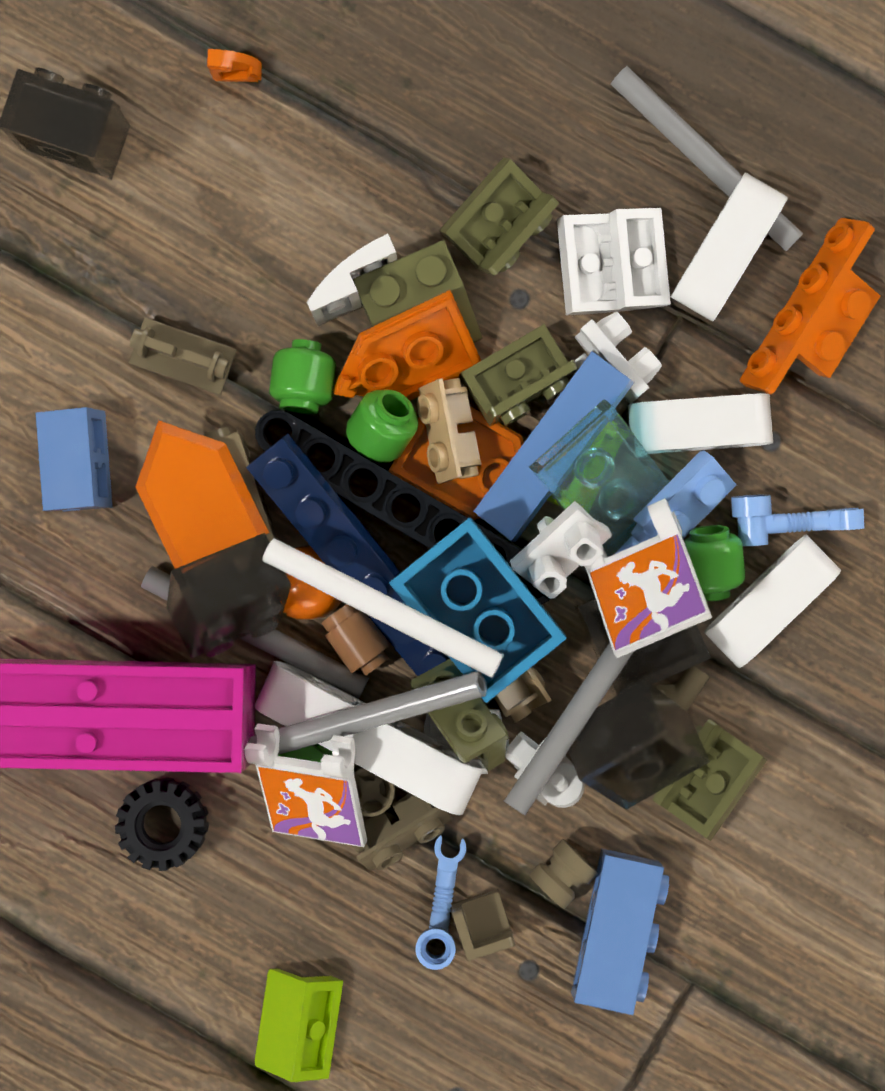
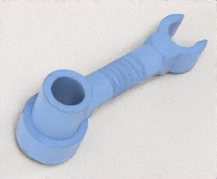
[731,494,865,546]
[416,835,466,970]

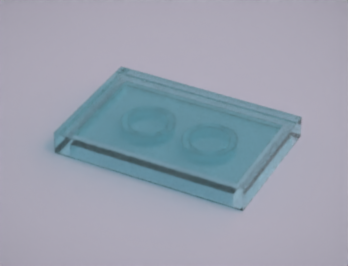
[529,399,669,557]

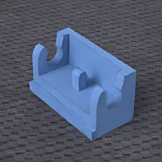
[36,407,113,512]

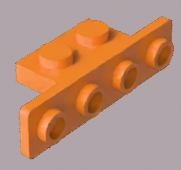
[740,218,881,394]

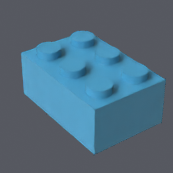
[389,517,567,703]

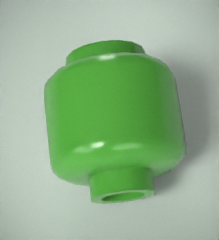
[269,339,336,414]
[346,390,418,463]
[684,525,745,601]

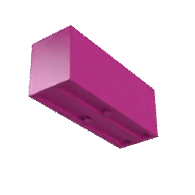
[0,659,256,773]

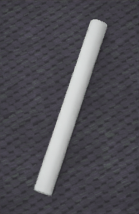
[262,538,504,678]

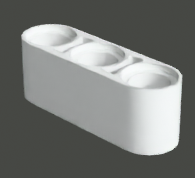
[671,172,788,322]
[628,393,773,455]
[704,534,841,668]

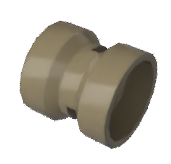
[354,766,396,817]
[529,839,599,909]

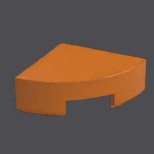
[207,49,262,82]

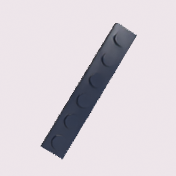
[246,433,450,676]

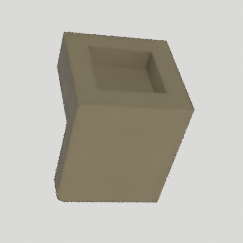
[452,889,515,962]

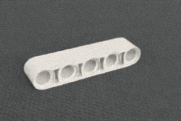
[254,661,484,815]

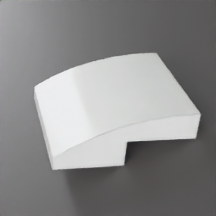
[557,208,671,316]
[307,234,397,326]

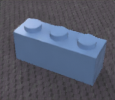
[571,848,669,1015]

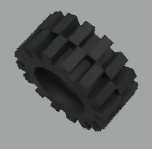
[115,778,209,871]

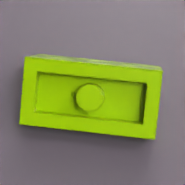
[255,969,343,1082]

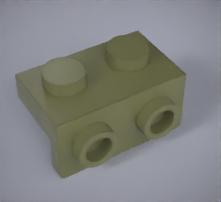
[439,157,559,276]
[459,324,578,426]
[411,659,509,771]
[653,719,767,841]

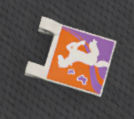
[585,498,712,658]
[245,724,367,847]

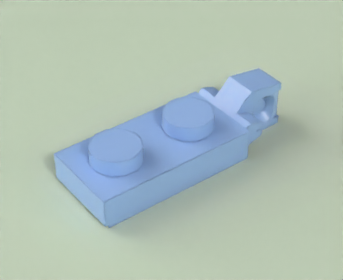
[615,450,737,554]

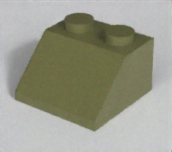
[352,240,483,343]

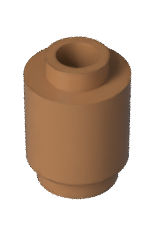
[321,604,391,676]

